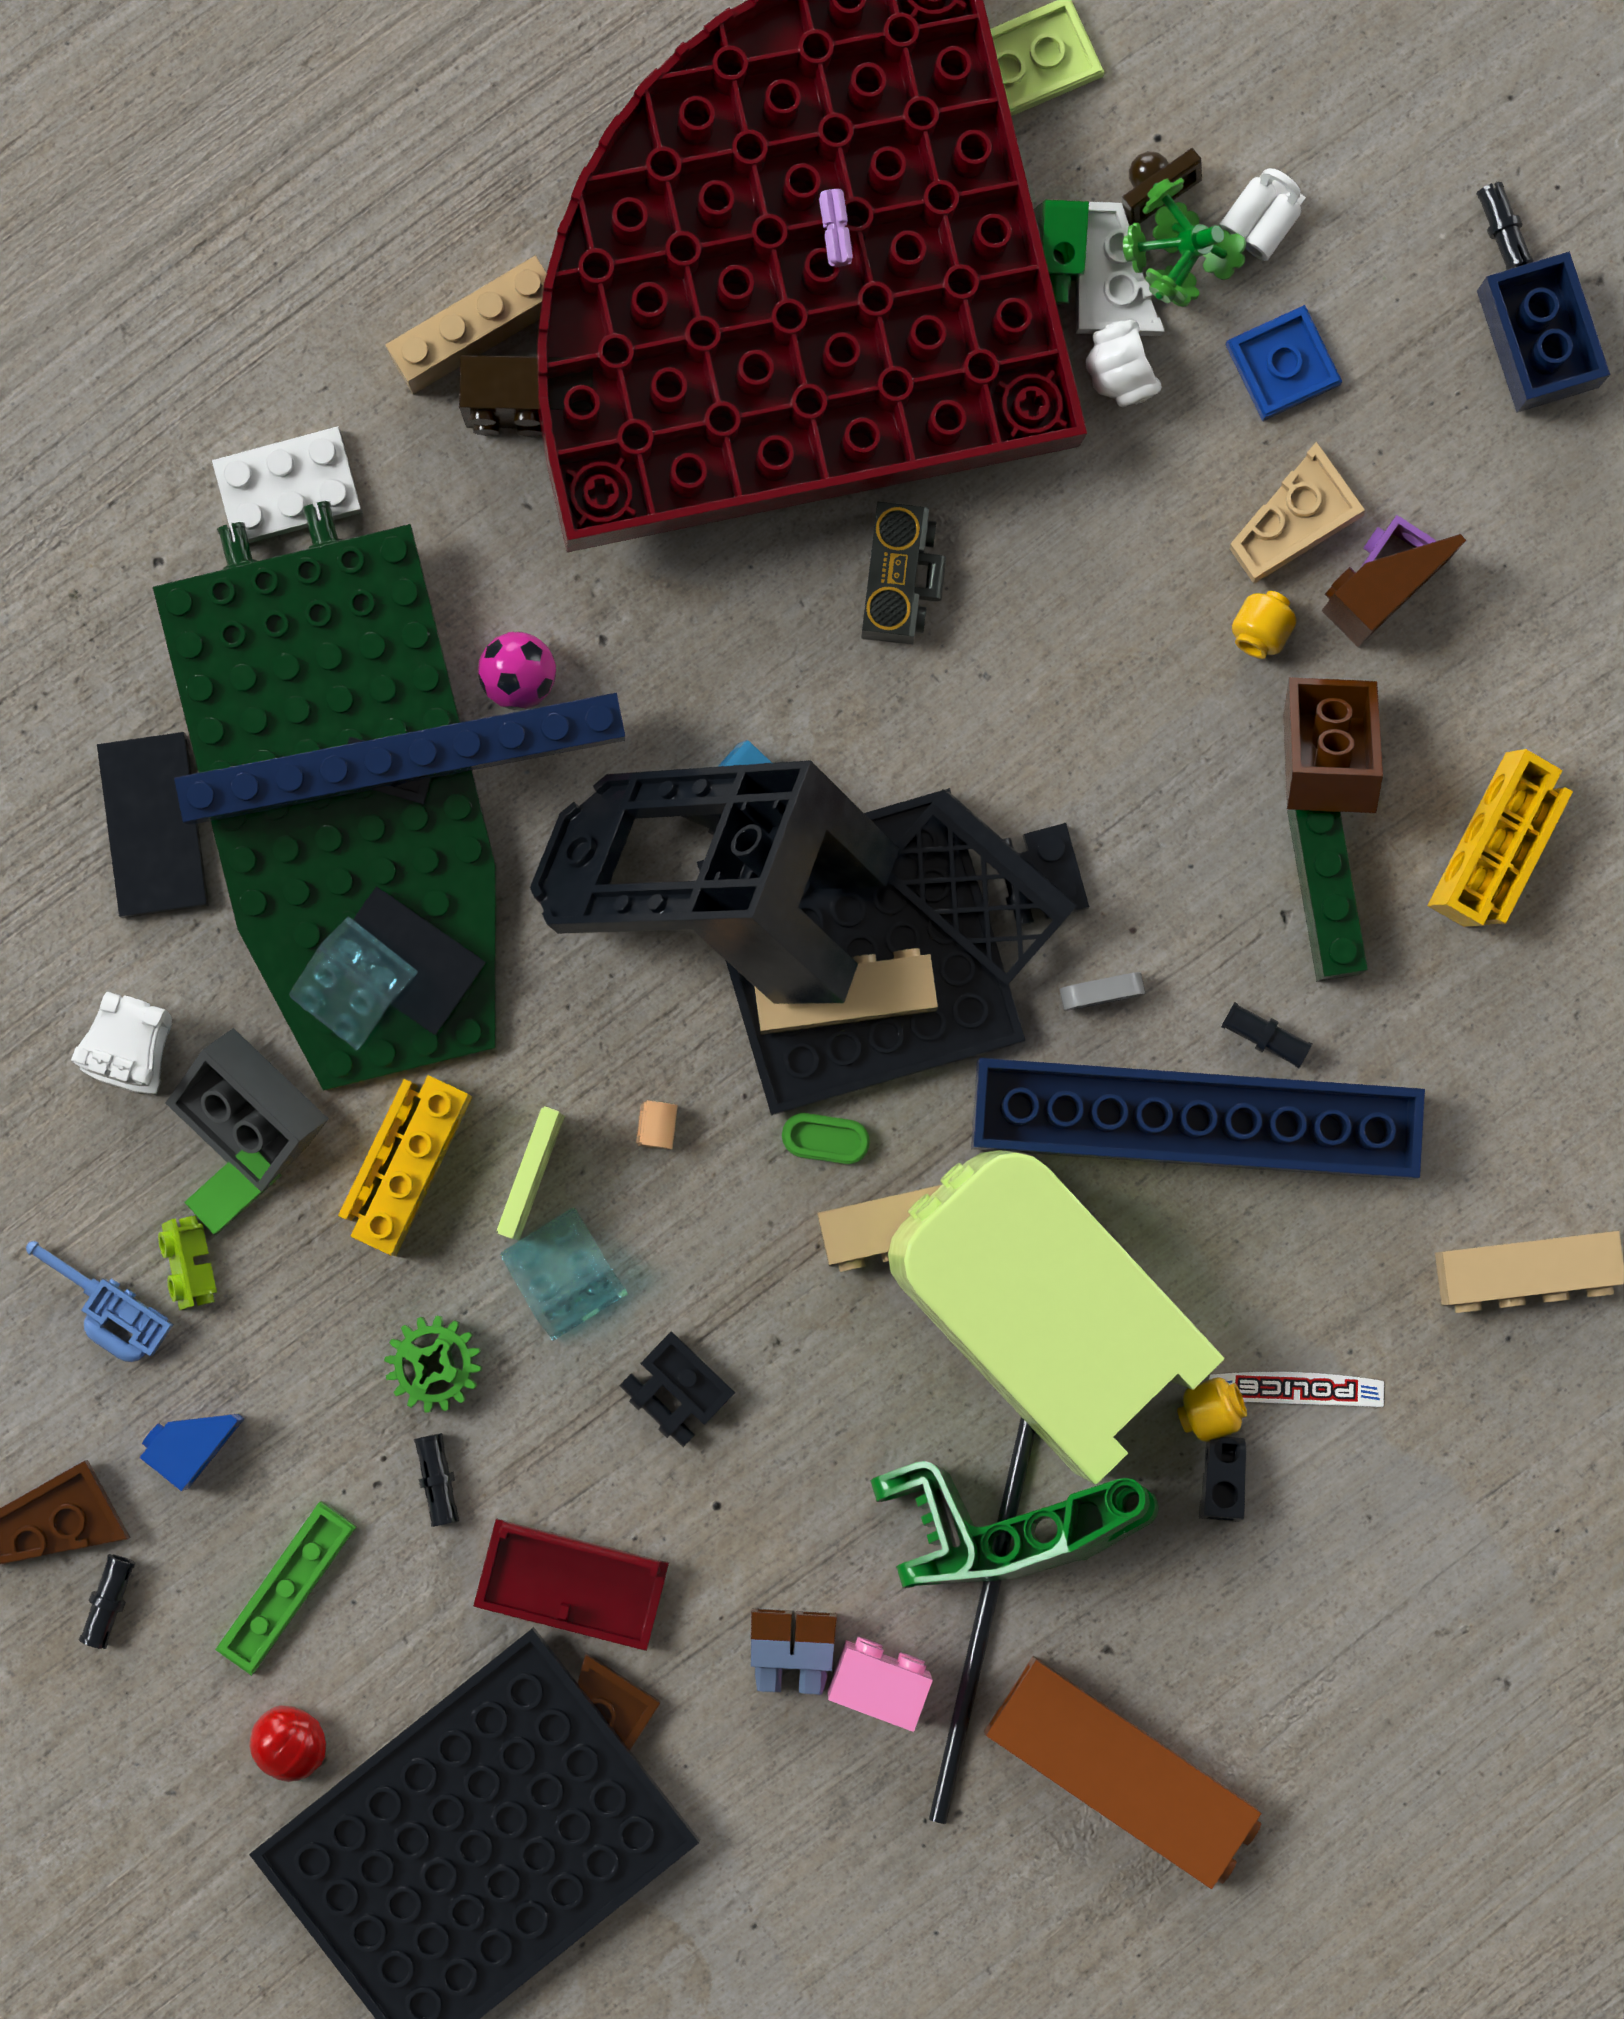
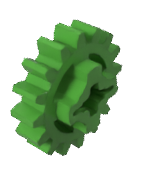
[384,1316,483,1413]

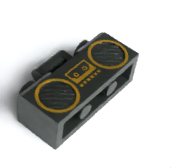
[861,501,946,645]

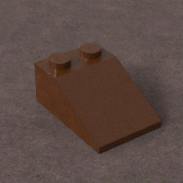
[1321,534,1466,647]

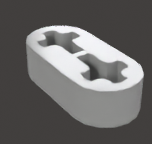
[1059,972,1146,1011]

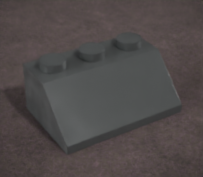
[165,1028,329,1194]

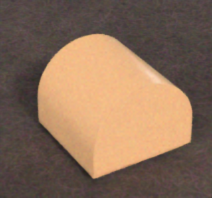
[636,1100,678,1150]

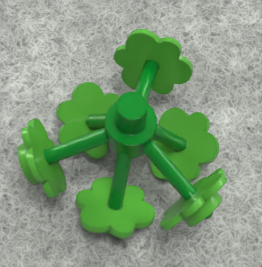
[1123,178,1246,307]

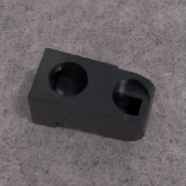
[1199,1436,1246,1522]

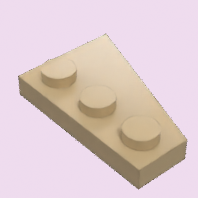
[1230,442,1365,584]

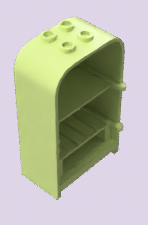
[888,1150,1225,1484]

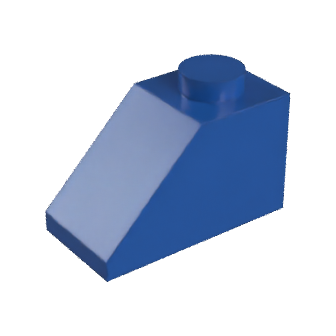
[139,1414,244,1491]

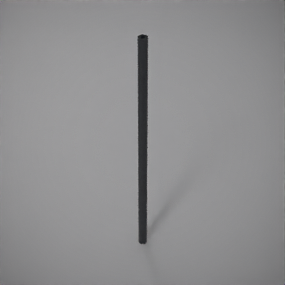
[929,1417,1036,1824]

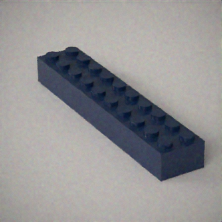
[971,1058,1425,1180]

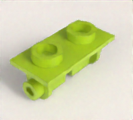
[158,1215,217,1310]

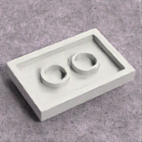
[212,426,362,543]

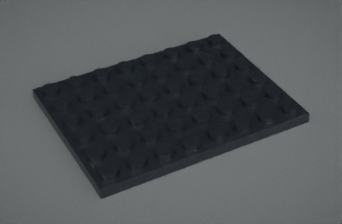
[249,1627,700,2019]

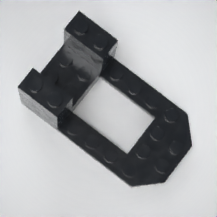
[530,760,899,1004]

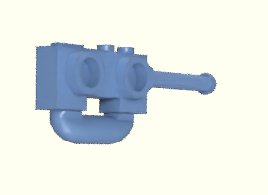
[26,1241,174,1362]

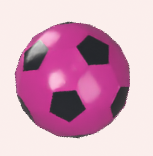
[478,632,556,710]

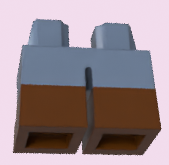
[751,1608,837,1695]

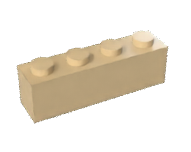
[385,255,547,394]
[754,948,938,1035]
[817,1185,941,1272]
[1435,1231,1624,1313]

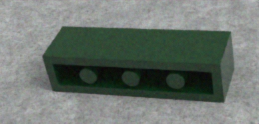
[1287,809,1368,982]

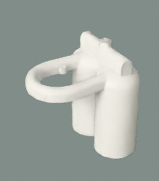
[1218,168,1306,261]

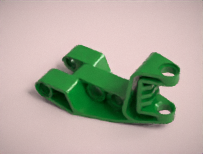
[870,1461,1159,1589]

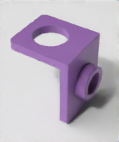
[1360,515,1436,568]

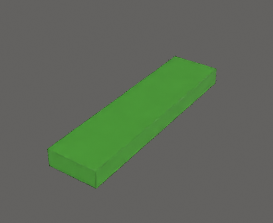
[215,1501,357,1676]

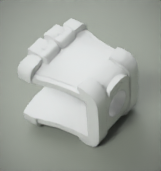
[71,992,172,1094]

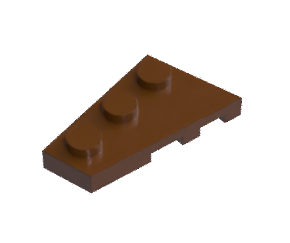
[578,1653,660,1750]

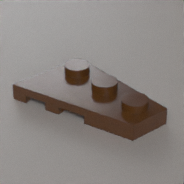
[0,1460,130,1564]

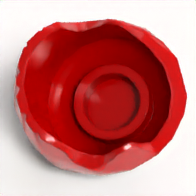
[249,1705,326,1782]

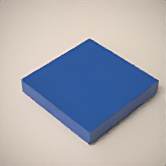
[1225,305,1342,421]

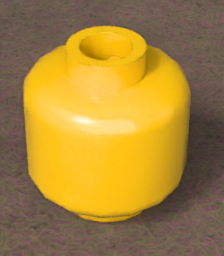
[1231,591,1297,659]
[1177,1377,1247,1442]

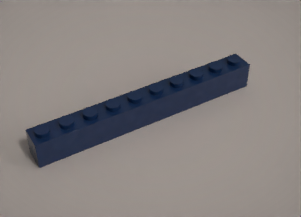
[174,693,626,825]

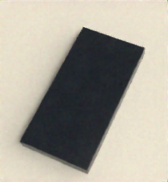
[97,732,209,918]

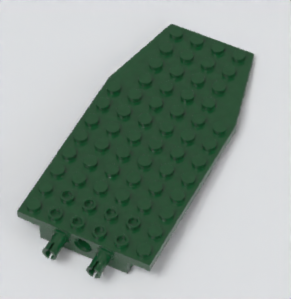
[153,501,496,1091]

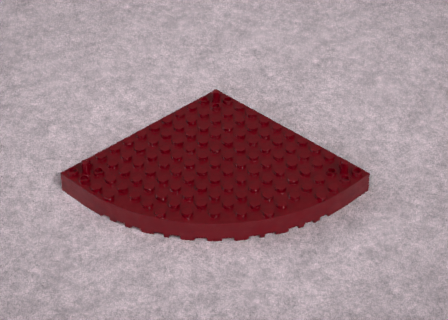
[537,0,1087,553]

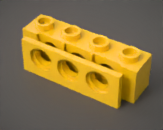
[1427,749,1573,927]
[338,1075,472,1256]

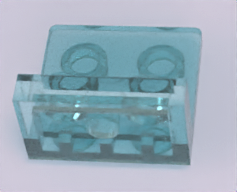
[289,916,418,1049]
[500,1208,628,1341]

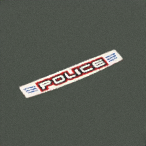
[1209,1372,1384,1407]

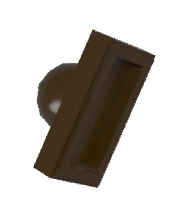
[1122,148,1202,225]

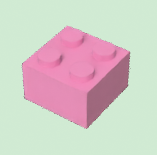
[827,1637,933,1732]

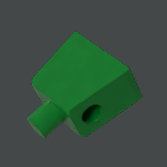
[1034,200,1089,305]

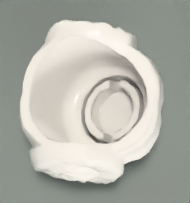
[1086,319,1162,408]

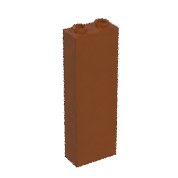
[984,1656,1262,1889]

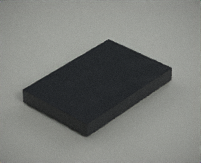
[326,886,487,1035]

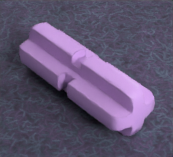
[819,189,853,267]

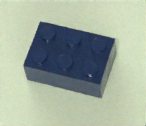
[1477,251,1610,413]

